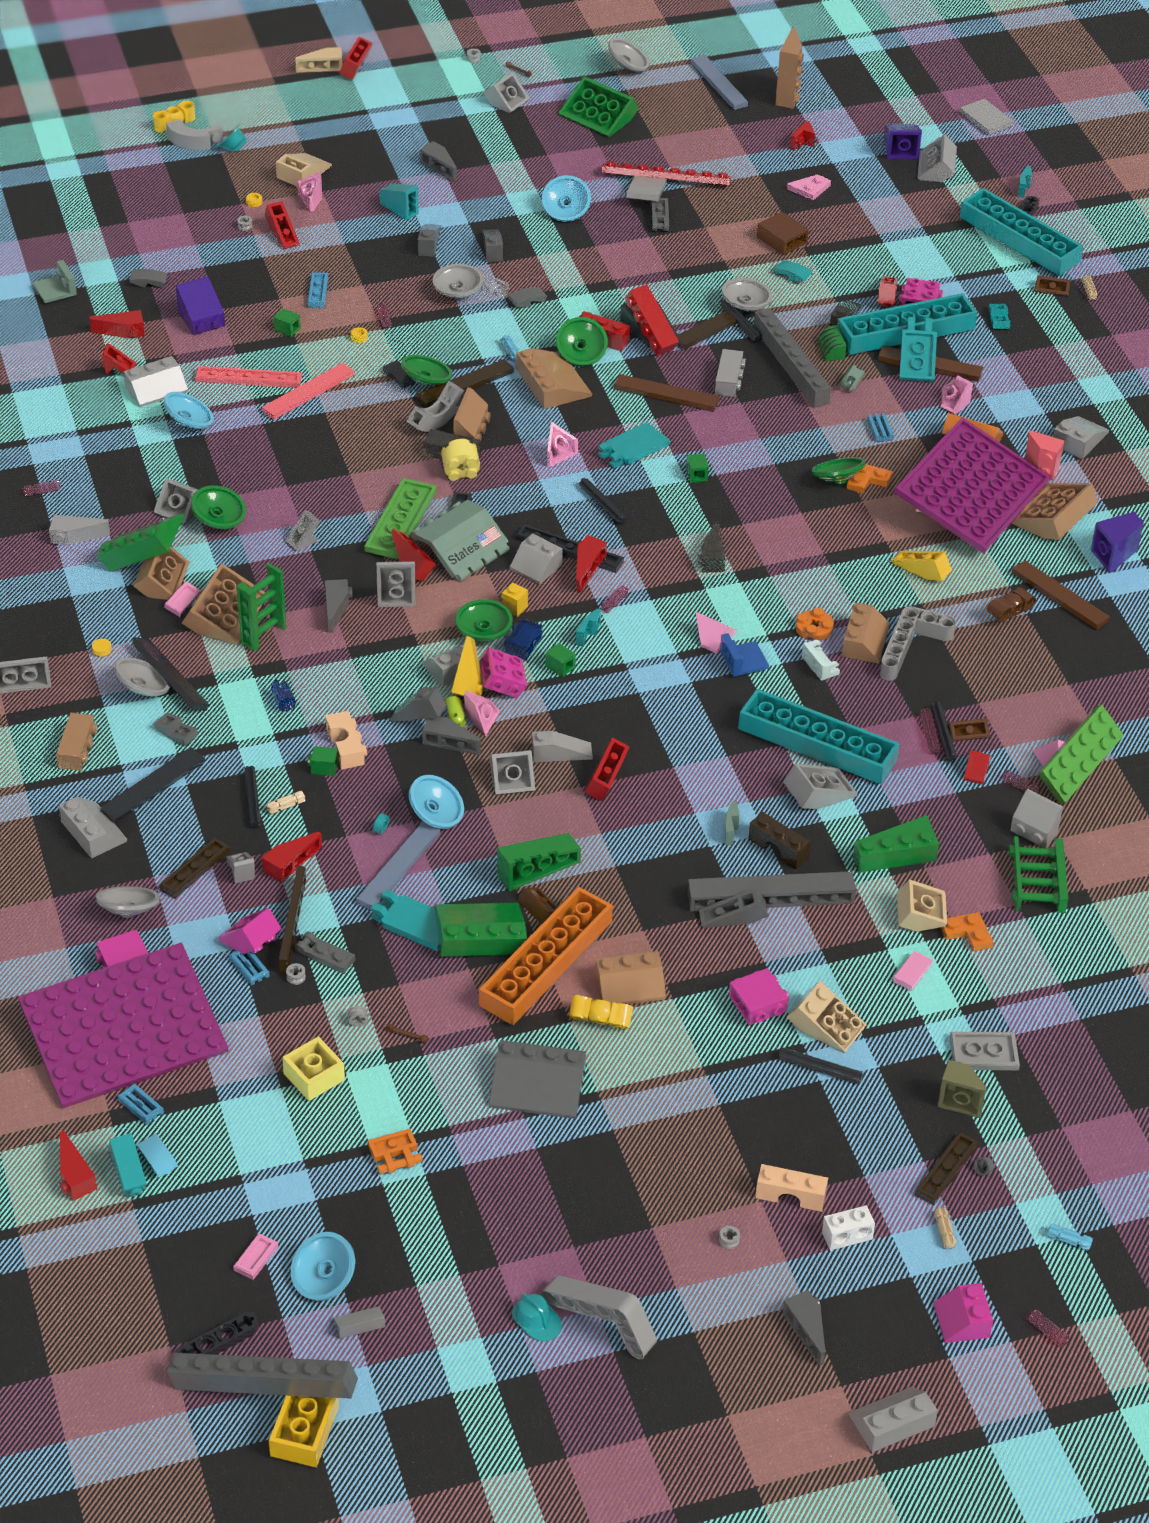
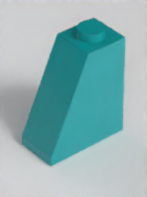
[380,184,419,220]
[108,1133,147,1197]

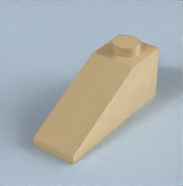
[295,47,342,72]

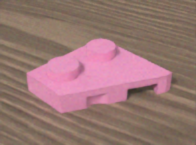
[787,175,831,200]

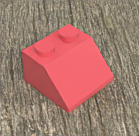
[1025,431,1064,481]

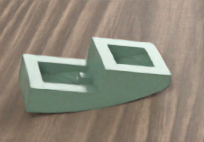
[724,801,740,845]

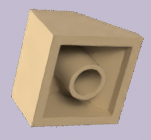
[897,880,947,932]

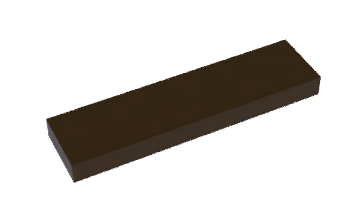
[676,311,736,350]
[159,837,230,899]
[915,1132,979,1205]

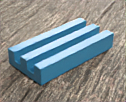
[867,413,894,442]
[229,950,270,986]
[118,1084,164,1125]

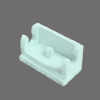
[802,640,840,681]

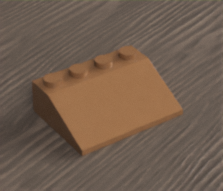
[775,27,804,109]
[516,348,592,409]
[1012,483,1098,540]
[182,563,265,645]

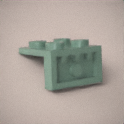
[33,260,77,303]

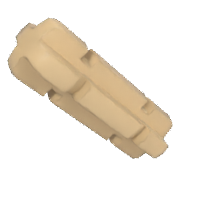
[1082,275,1098,300]
[266,791,305,814]
[935,1207,956,1249]

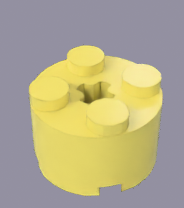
[441,439,480,481]

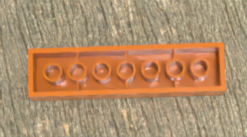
[479,887,613,1025]

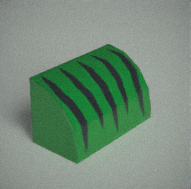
[817,325,846,361]

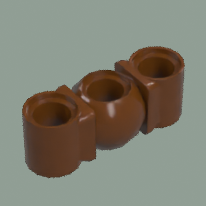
[987,587,1036,622]

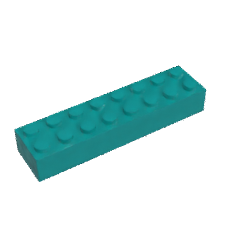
[960,188,1083,276]
[838,293,977,355]
[738,689,900,785]

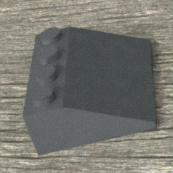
[489,1040,586,1119]

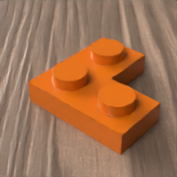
[847,464,893,494]
[940,912,994,952]

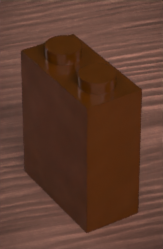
[757,211,809,255]

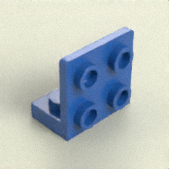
[720,633,769,677]

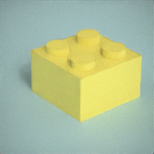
[282,1036,345,1101]

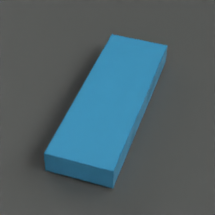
[308,272,329,308]

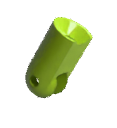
[445,696,466,727]

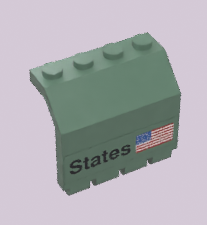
[410,500,509,582]

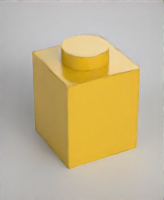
[502,583,528,617]

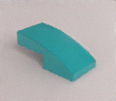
[1018,166,1032,198]
[774,260,813,282]
[989,304,1010,329]
[576,609,601,647]

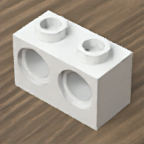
[822,1205,875,1250]

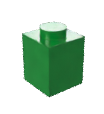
[273,308,301,337]
[686,453,709,483]
[545,643,576,677]
[308,746,338,777]

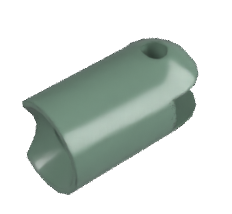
[841,364,865,392]

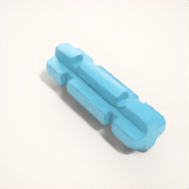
[501,335,519,361]
[1047,1224,1093,1250]

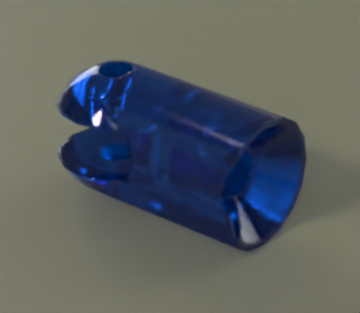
[271,680,296,711]

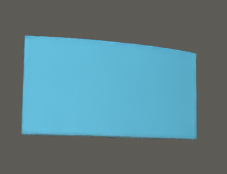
[137,1134,178,1178]

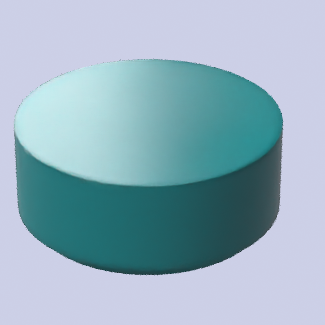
[373,813,390,834]

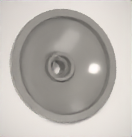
[608,38,649,72]
[433,264,484,298]
[722,278,772,311]
[114,658,170,696]
[96,886,160,918]

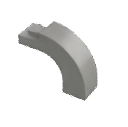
[166,119,223,150]
[407,381,464,432]

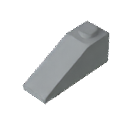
[49,515,110,545]
[532,731,593,763]

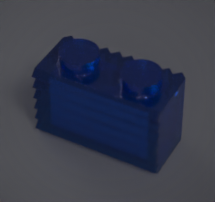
[504,618,543,661]

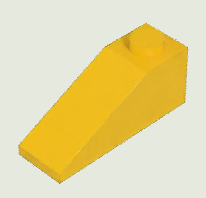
[891,551,952,581]
[451,636,484,697]

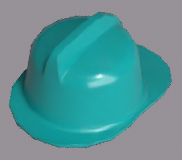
[212,124,247,152]
[512,1293,562,1342]

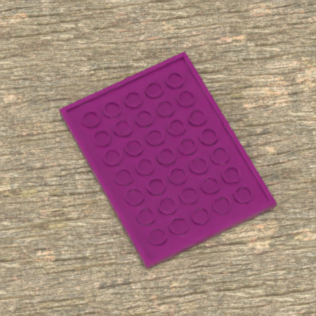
[893,418,1051,554]
[18,942,229,1109]

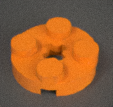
[796,608,834,641]

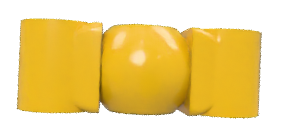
[153,101,195,132]
[568,995,634,1029]

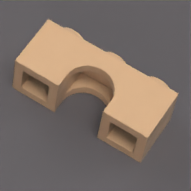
[326,711,367,770]
[756,1164,828,1212]

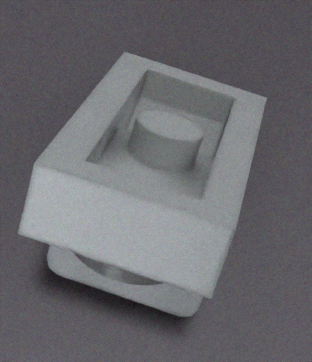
[285,510,321,551]
[226,852,255,883]

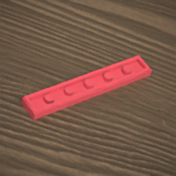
[262,362,354,420]
[195,366,302,388]

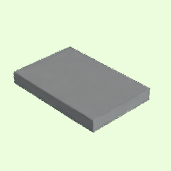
[959,98,1014,135]
[626,176,667,201]
[950,1032,1020,1070]

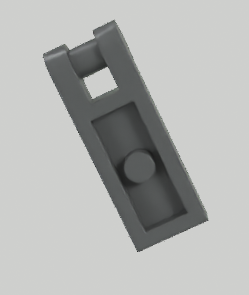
[651,198,669,231]
[294,931,356,974]

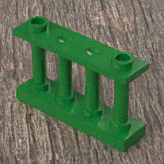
[236,563,286,651]
[1009,836,1068,913]

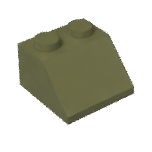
[938,1060,987,1118]

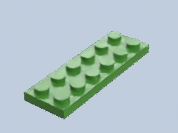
[364,478,437,559]
[1038,704,1124,804]

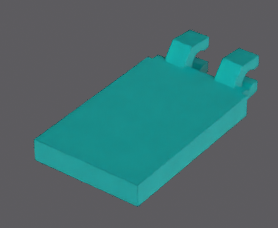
[899,317,937,382]
[598,422,670,468]
[371,889,440,951]

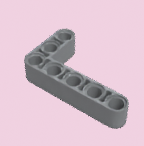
[880,606,956,681]
[541,1275,657,1359]

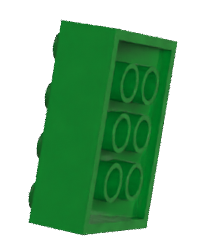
[558,76,639,137]
[97,513,184,572]
[435,903,527,956]

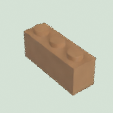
[56,713,98,771]

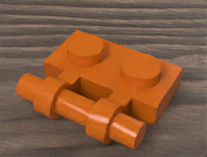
[368,1128,423,1174]

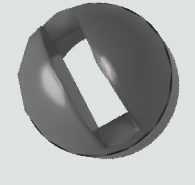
[974,1157,994,1176]

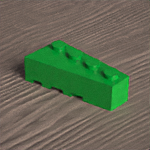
[853,815,939,873]
[497,833,581,892]

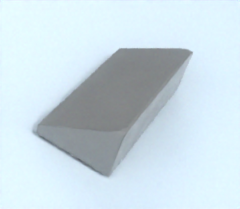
[334,1306,385,1338]

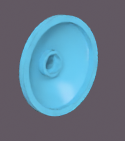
[542,175,591,222]
[163,392,214,429]
[409,775,464,829]
[291,1232,355,1301]

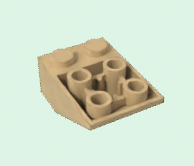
[276,153,332,186]
[787,981,867,1053]

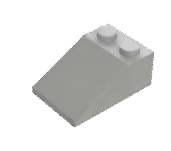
[1053,416,1109,459]
[376,562,416,607]
[783,764,858,809]

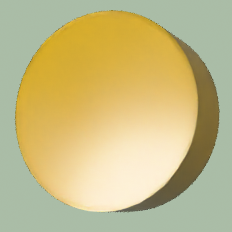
[246,193,263,207]
[351,328,368,343]
[92,639,112,657]

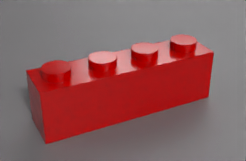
[625,284,679,356]

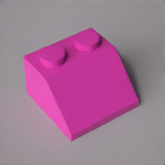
[218,907,282,954]
[933,1283,993,1343]

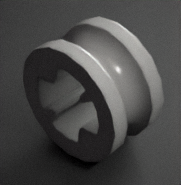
[467,49,481,63]
[237,216,253,231]
[286,963,306,985]
[348,1006,368,1026]
[719,1226,740,1249]

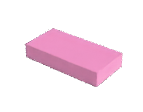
[164,581,201,617]
[893,951,933,991]
[233,1233,278,1280]

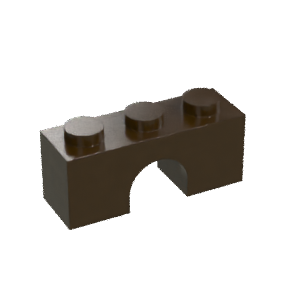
[748,812,810,869]

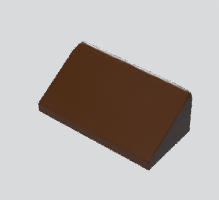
[1035,275,1071,296]
[947,718,990,741]
[518,887,558,924]

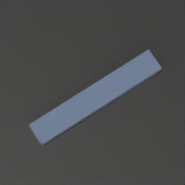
[691,55,748,110]
[356,821,440,910]

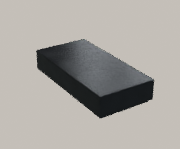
[383,360,417,389]

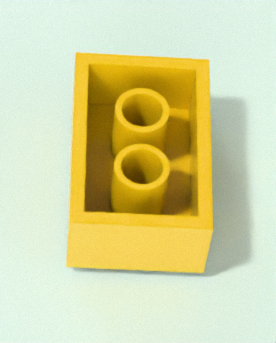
[269,1395,339,1468]

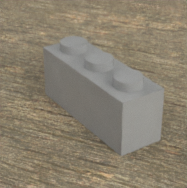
[715,349,746,397]

